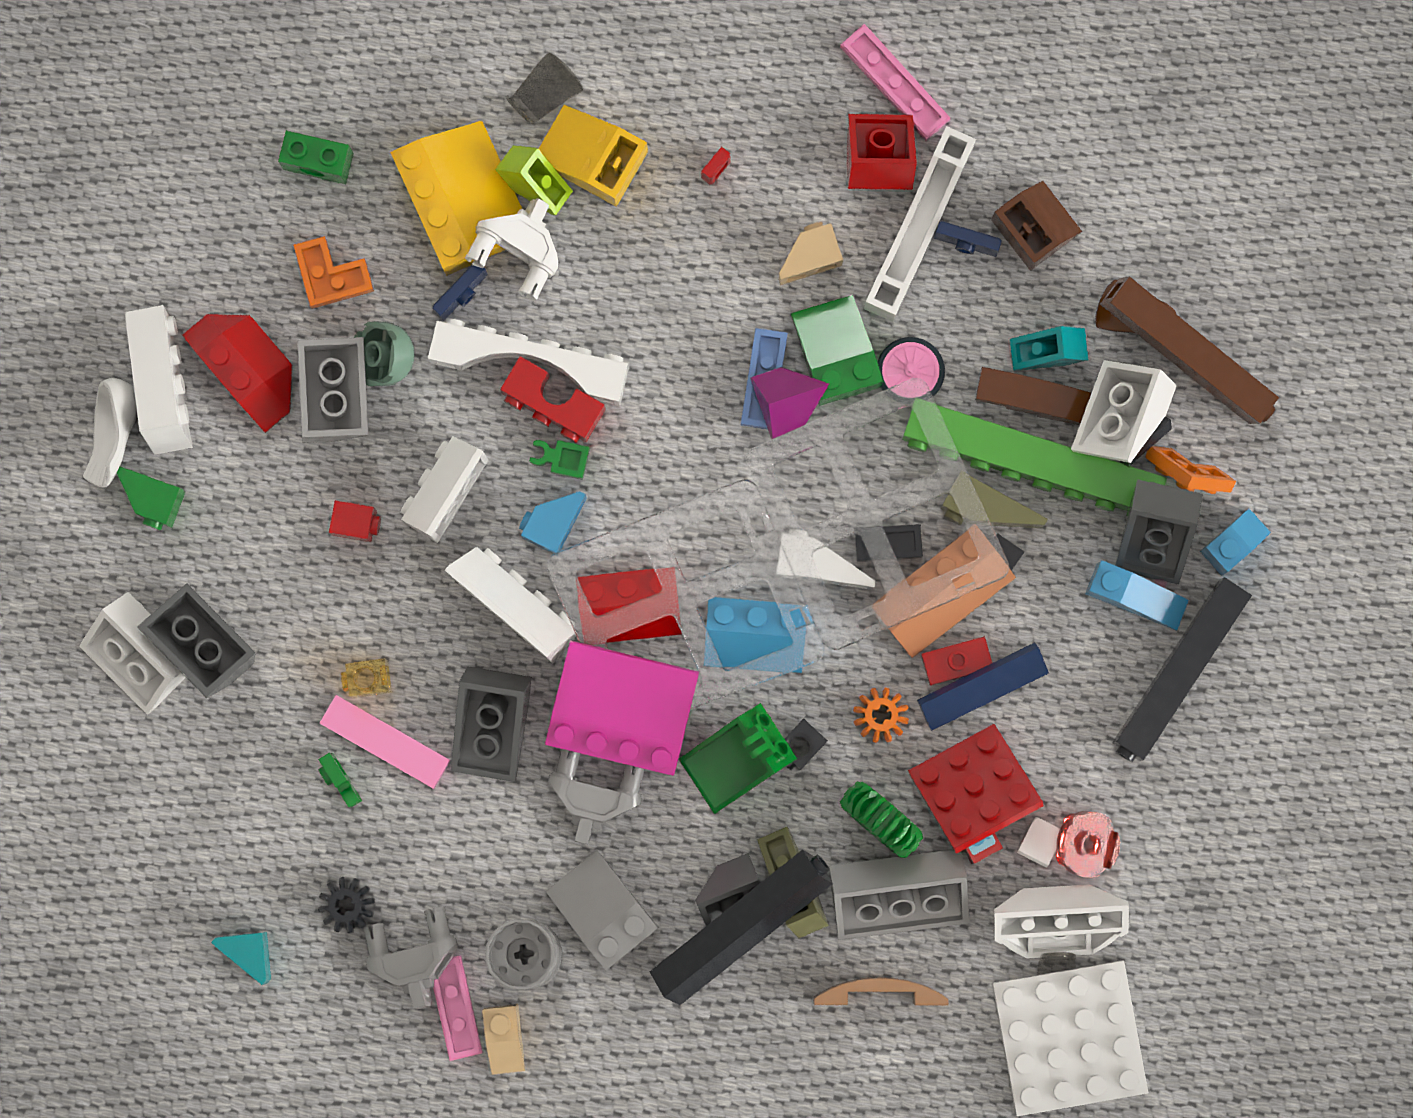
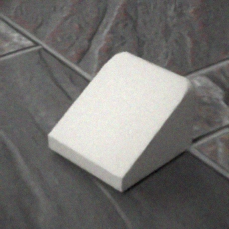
[1017,817,1064,868]

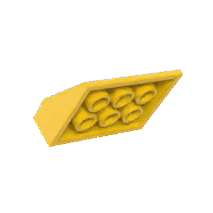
[390,121,522,276]

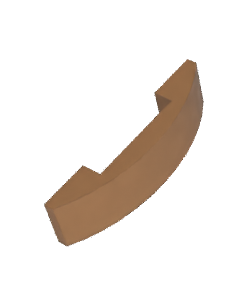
[813,977,949,1006]

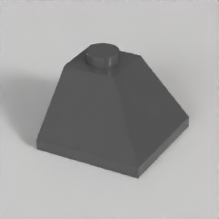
[695,853,760,926]

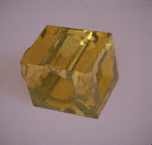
[341,658,392,698]

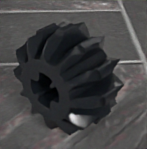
[318,877,375,933]

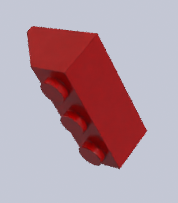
[576,566,682,645]

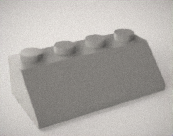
[829,850,970,940]

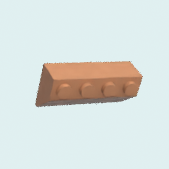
[871,524,1016,658]

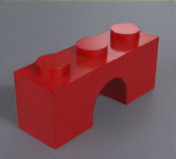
[500,356,606,443]

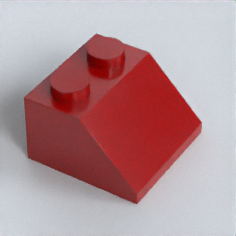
[847,114,917,190]

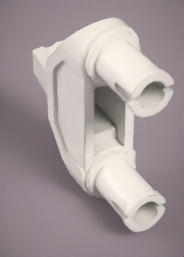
[465,198,558,301]

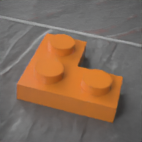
[294,236,374,309]
[1145,446,1236,494]

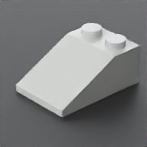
[1071,360,1177,463]

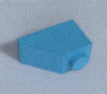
[519,491,587,556]
[1200,508,1271,576]

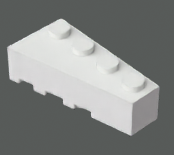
[125,305,193,455]

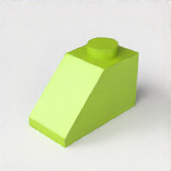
[495,145,573,216]

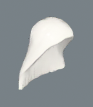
[83,378,138,488]

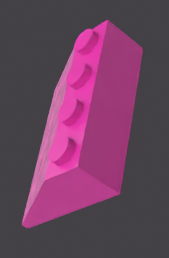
[545,640,699,776]

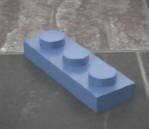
[741,328,788,430]

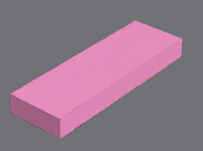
[433,955,483,1061]

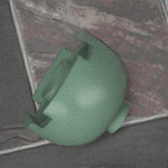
[354,321,414,386]

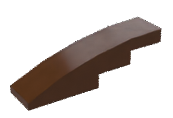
[975,367,1091,425]

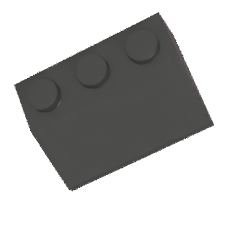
[137,583,256,699]

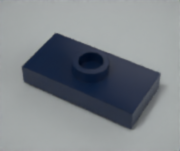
[934,221,1002,257]
[432,265,488,321]

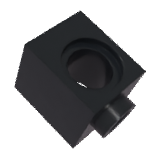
[785,718,828,770]

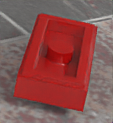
[921,636,992,686]

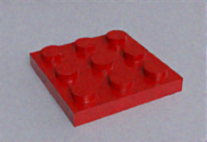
[908,724,1044,854]

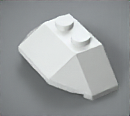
[994,884,1129,958]

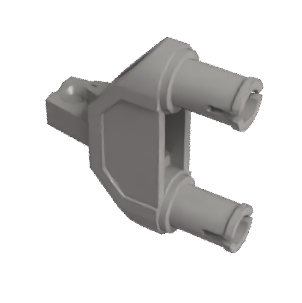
[548,749,645,845]
[363,906,458,1009]

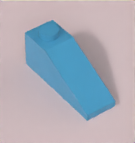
[1085,560,1189,631]

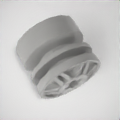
[485,919,562,990]

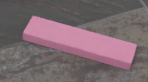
[840,24,950,141]
[320,695,451,789]

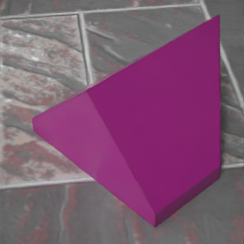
[750,367,829,440]

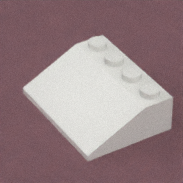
[445,547,578,664]

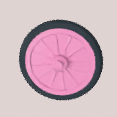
[877,337,945,405]

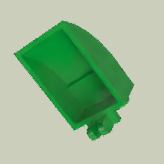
[679,703,797,814]

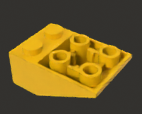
[538,105,648,207]

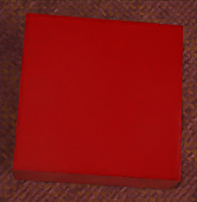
[701,146,731,185]

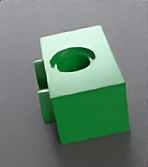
[278,130,354,184]

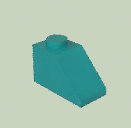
[1010,326,1089,371]

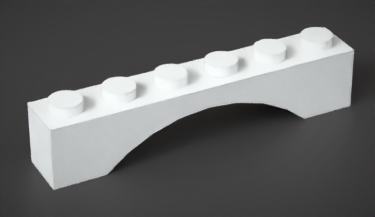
[864,126,976,322]
[428,318,629,406]

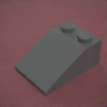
[1115,479,1203,585]
[451,666,532,782]

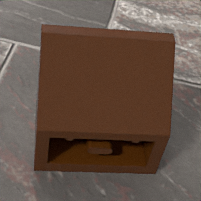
[991,181,1082,271]

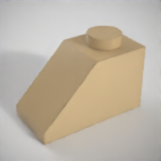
[778,222,843,286]
[482,1004,525,1075]

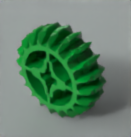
[840,781,924,858]

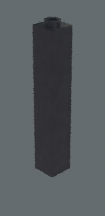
[1112,577,1252,763]
[649,849,833,1005]

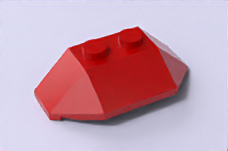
[182,314,293,433]

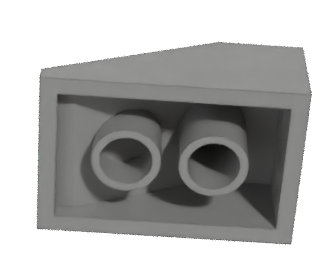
[545,850,659,971]

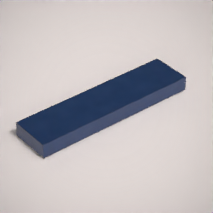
[917,642,1049,731]

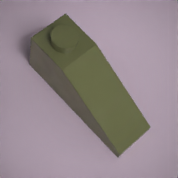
[940,471,1048,528]
[757,827,829,938]

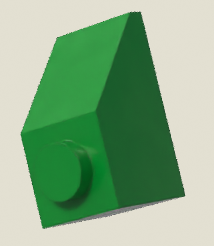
[117,466,186,531]

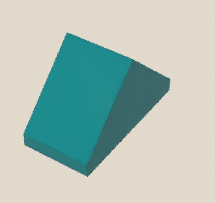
[211,932,271,985]

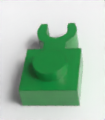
[529,440,590,480]
[318,752,362,808]

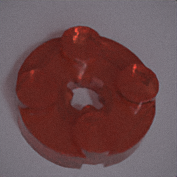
[1056,811,1120,878]

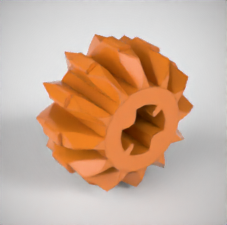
[853,687,909,743]

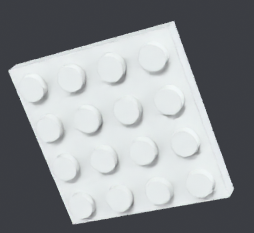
[992,960,1148,1116]

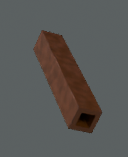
[1100,276,1279,424]

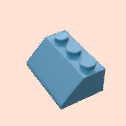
[704,597,808,673]

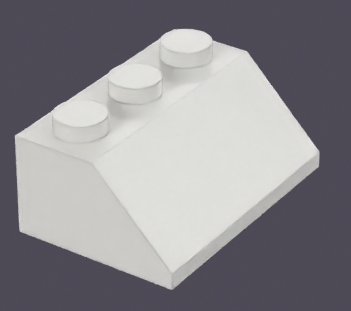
[400,436,489,543]
[79,592,186,715]

